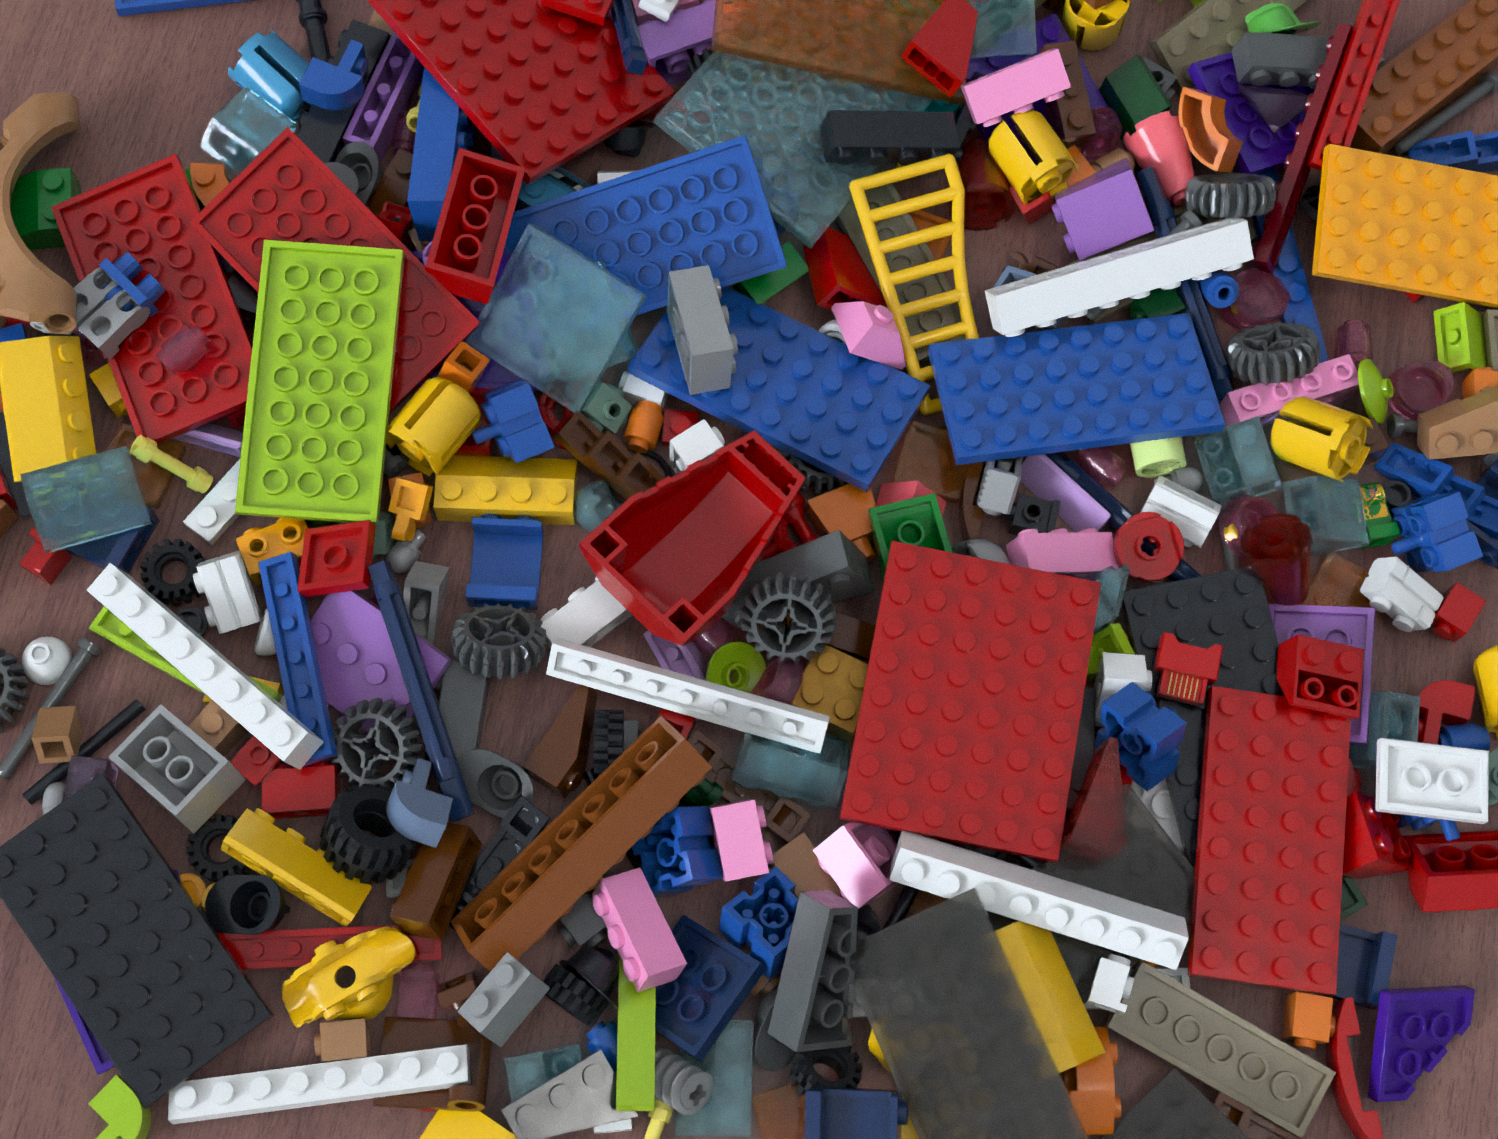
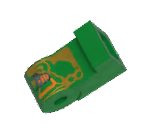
[1348,482,1400,550]

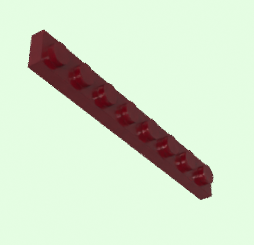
[1253,23,1352,275]

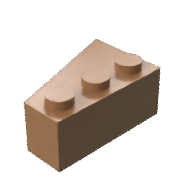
[1417,385,1498,460]

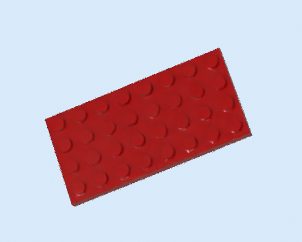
[189,127,482,414]
[51,154,253,445]
[1187,686,1351,995]

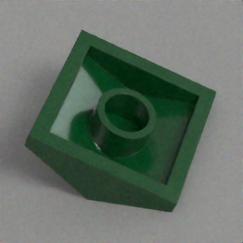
[1099,55,1172,143]

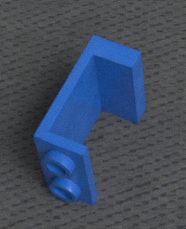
[466,514,544,610]

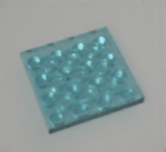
[466,223,647,415]

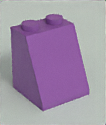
[1051,158,1154,260]

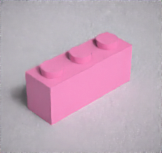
[961,48,1071,127]
[1006,528,1120,582]
[592,868,687,993]

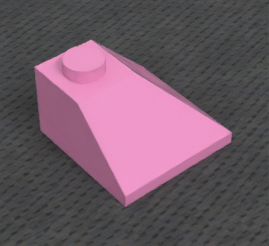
[831,301,906,370]

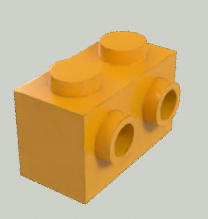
[235,518,309,586]

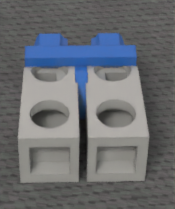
[73,252,165,359]

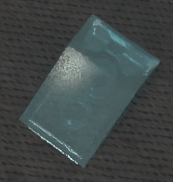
[969,0,1037,58]

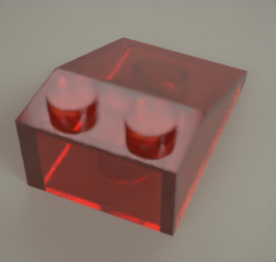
[1060,737,1126,865]

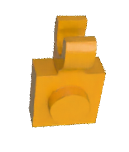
[388,477,433,541]

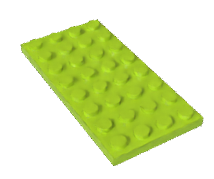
[235,240,405,525]

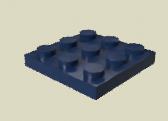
[655,914,767,1062]

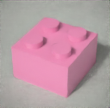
[708,799,773,881]
[813,822,899,909]

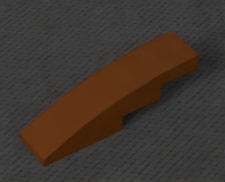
[553,410,664,499]

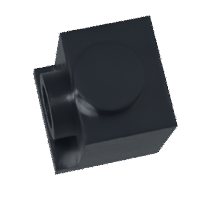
[1005,493,1061,536]

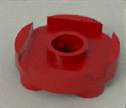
[1113,512,1184,582]

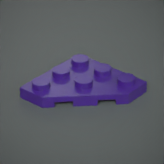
[1368,985,1475,1102]

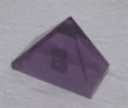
[1238,85,1308,133]

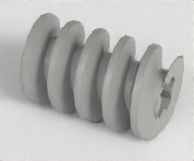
[655,1044,714,1115]

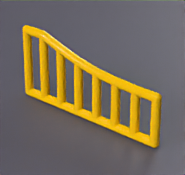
[849,154,979,415]

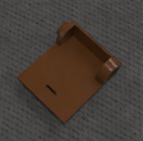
[373,1014,492,1111]

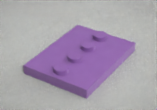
[310,590,453,742]
[1268,604,1376,746]

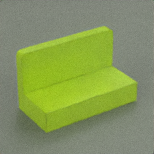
[1433,302,1487,375]

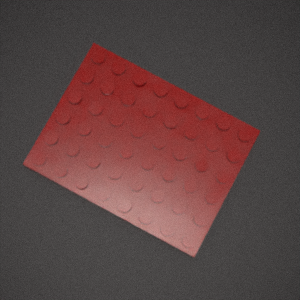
[367,0,675,185]
[839,541,1101,863]

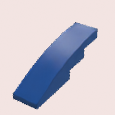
[1407,130,1498,172]
[1375,442,1498,540]

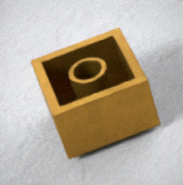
[789,645,868,743]

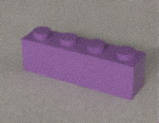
[343,31,424,164]

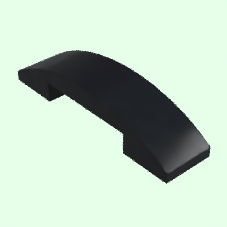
[449,796,550,931]

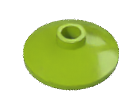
[1358,359,1394,424]
[706,642,767,697]

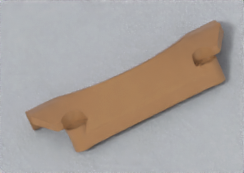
[0,92,79,334]

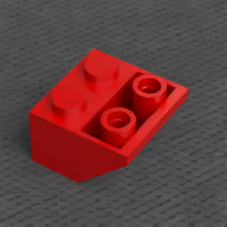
[1276,634,1364,719]
[1343,792,1412,879]

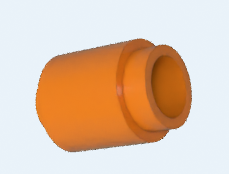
[623,400,664,453]

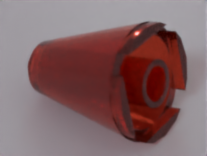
[948,139,1014,231]
[1240,513,1312,606]

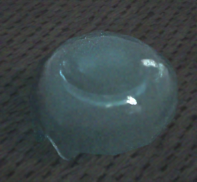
[574,479,614,533]

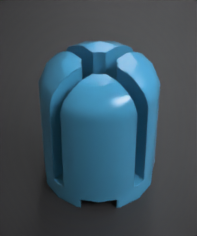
[228,29,312,125]

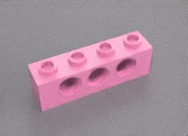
[1219,354,1359,437]

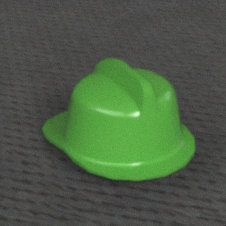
[1245,3,1321,35]

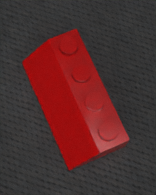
[425,148,525,304]
[1403,830,1498,913]

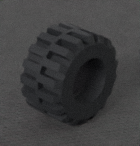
[319,784,416,884]

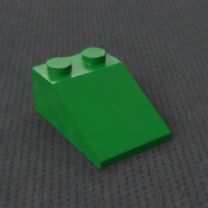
[10,167,81,250]
[868,493,952,586]

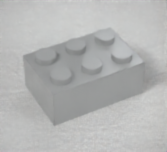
[667,265,738,395]
[108,704,246,834]

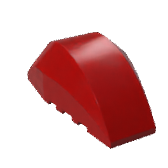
[579,430,805,646]

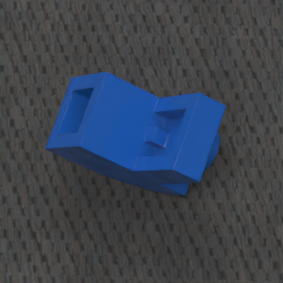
[299,39,368,110]

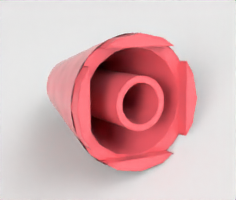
[1123,111,1195,206]

